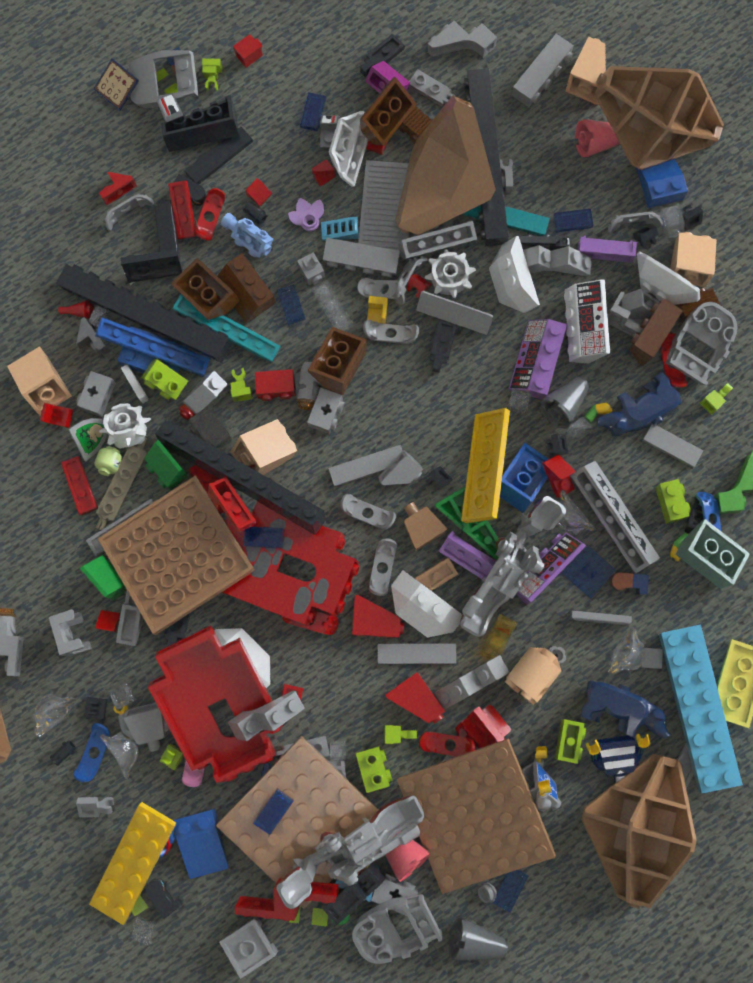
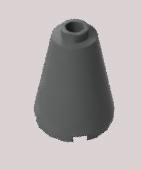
[539,377,589,429]
[449,917,508,961]

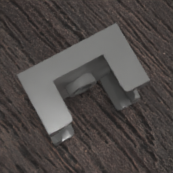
[49,609,92,657]
[219,917,278,979]

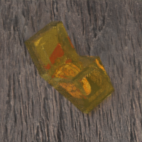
[480,614,517,660]

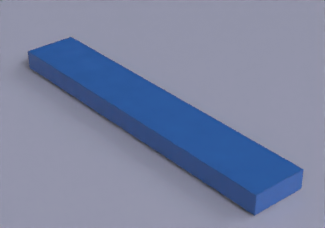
[95,318,210,377]

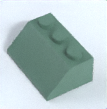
[675,519,750,589]

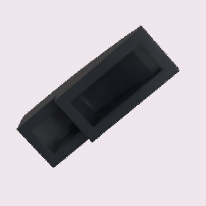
[323,863,386,925]

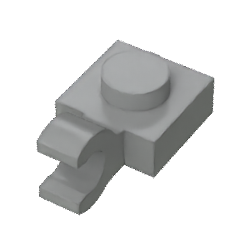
[500,159,513,194]
[76,797,114,817]

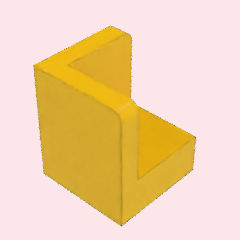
[367,296,388,324]

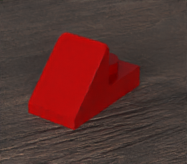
[99,172,137,205]
[542,455,575,498]

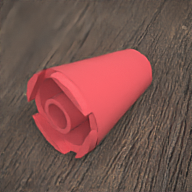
[575,119,620,157]
[385,831,430,882]

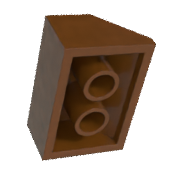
[360,77,417,146]
[217,253,276,324]
[171,258,240,320]
[629,298,683,366]
[308,327,366,395]

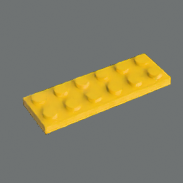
[461,408,510,523]
[89,802,176,925]

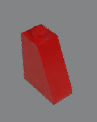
[352,595,404,638]
[385,672,445,724]

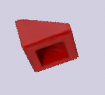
[245,178,272,207]
[95,610,121,632]

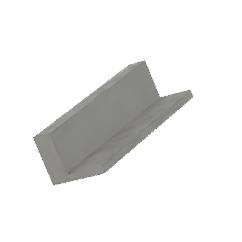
[416,291,493,335]

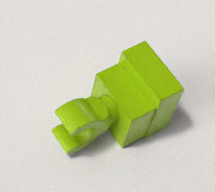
[202,58,223,91]
[230,368,253,402]
[700,383,733,415]
[384,725,417,744]
[160,744,184,770]

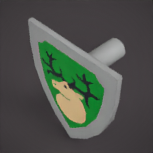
[68,418,108,462]

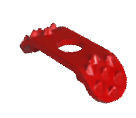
[195,188,225,241]
[660,333,688,388]
[282,611,339,635]
[419,732,476,757]

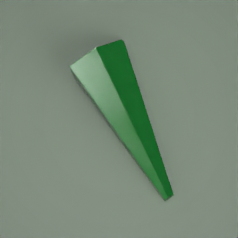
[434,486,499,560]

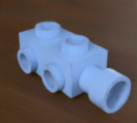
[221,213,273,257]

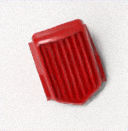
[455,705,511,750]

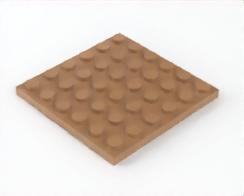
[98,475,255,635]
[216,736,378,909]
[397,738,556,894]

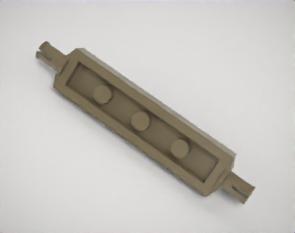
[95,437,148,530]

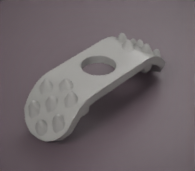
[105,194,154,231]
[608,211,663,233]
[394,256,428,305]
[357,278,404,299]
[363,320,419,344]
[341,494,396,529]
[369,538,397,596]

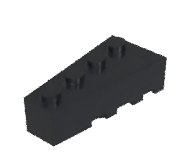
[161,95,239,152]

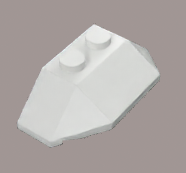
[329,111,368,187]
[489,236,540,313]
[637,251,700,305]
[391,570,462,637]
[214,628,270,688]

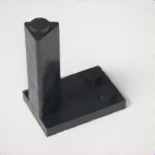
[121,199,183,283]

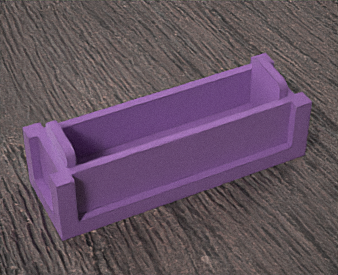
[578,235,637,263]
[439,531,496,579]

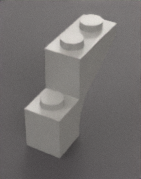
[428,21,497,58]
[523,245,592,276]
[434,655,510,710]
[228,691,305,741]

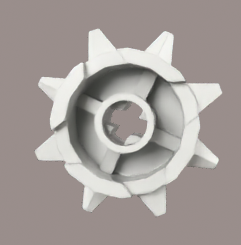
[425,249,476,298]
[99,403,151,449]

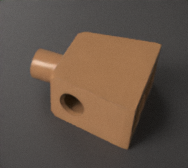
[404,502,447,551]

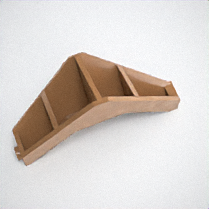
[595,66,724,170]
[395,95,496,235]
[581,754,696,909]

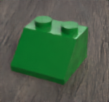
[144,440,188,490]
[80,555,127,601]

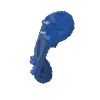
[696,492,721,531]
[74,723,110,782]

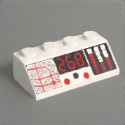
[564,280,610,364]

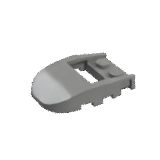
[128,50,198,108]
[666,302,737,385]
[352,894,442,964]

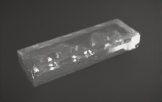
[311,280,355,332]

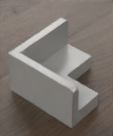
[607,291,644,337]

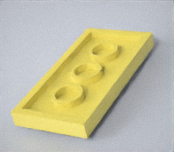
[717,639,753,728]

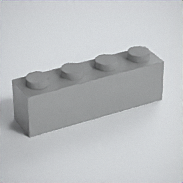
[512,34,574,107]
[398,221,477,260]
[323,238,401,278]

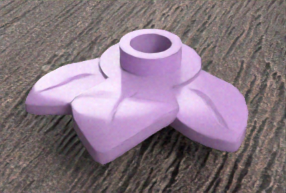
[288,198,324,231]

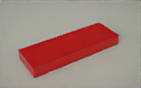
[168,180,197,239]
[61,456,98,516]

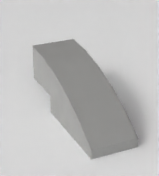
[116,590,144,646]

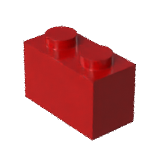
[255,369,296,401]

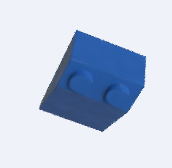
[636,159,688,208]
[118,326,187,373]
[500,443,548,513]
[173,808,229,879]

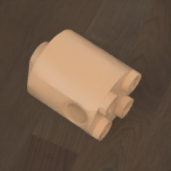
[505,647,562,705]

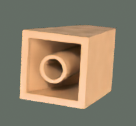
[566,37,606,105]
[670,232,716,287]
[7,346,72,416]
[230,419,297,475]

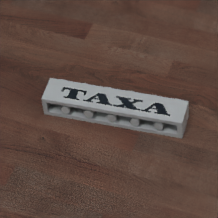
[571,461,660,574]

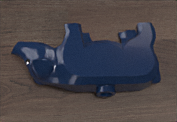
[597,373,682,436]
[581,681,671,739]

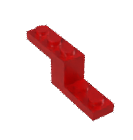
[189,465,256,533]
[235,878,339,921]

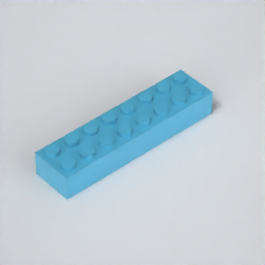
[659,625,743,793]

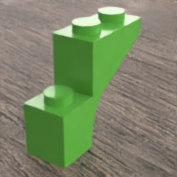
[714,452,753,514]

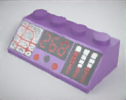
[509,319,567,400]
[516,533,586,605]

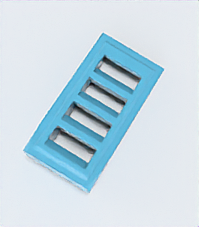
[321,217,359,241]

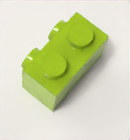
[141,359,188,400]
[655,479,691,524]
[555,719,586,764]
[356,746,393,793]

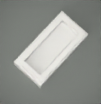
[121,365,149,403]

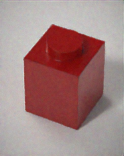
[233,34,263,68]

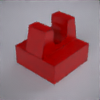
[406,274,432,298]

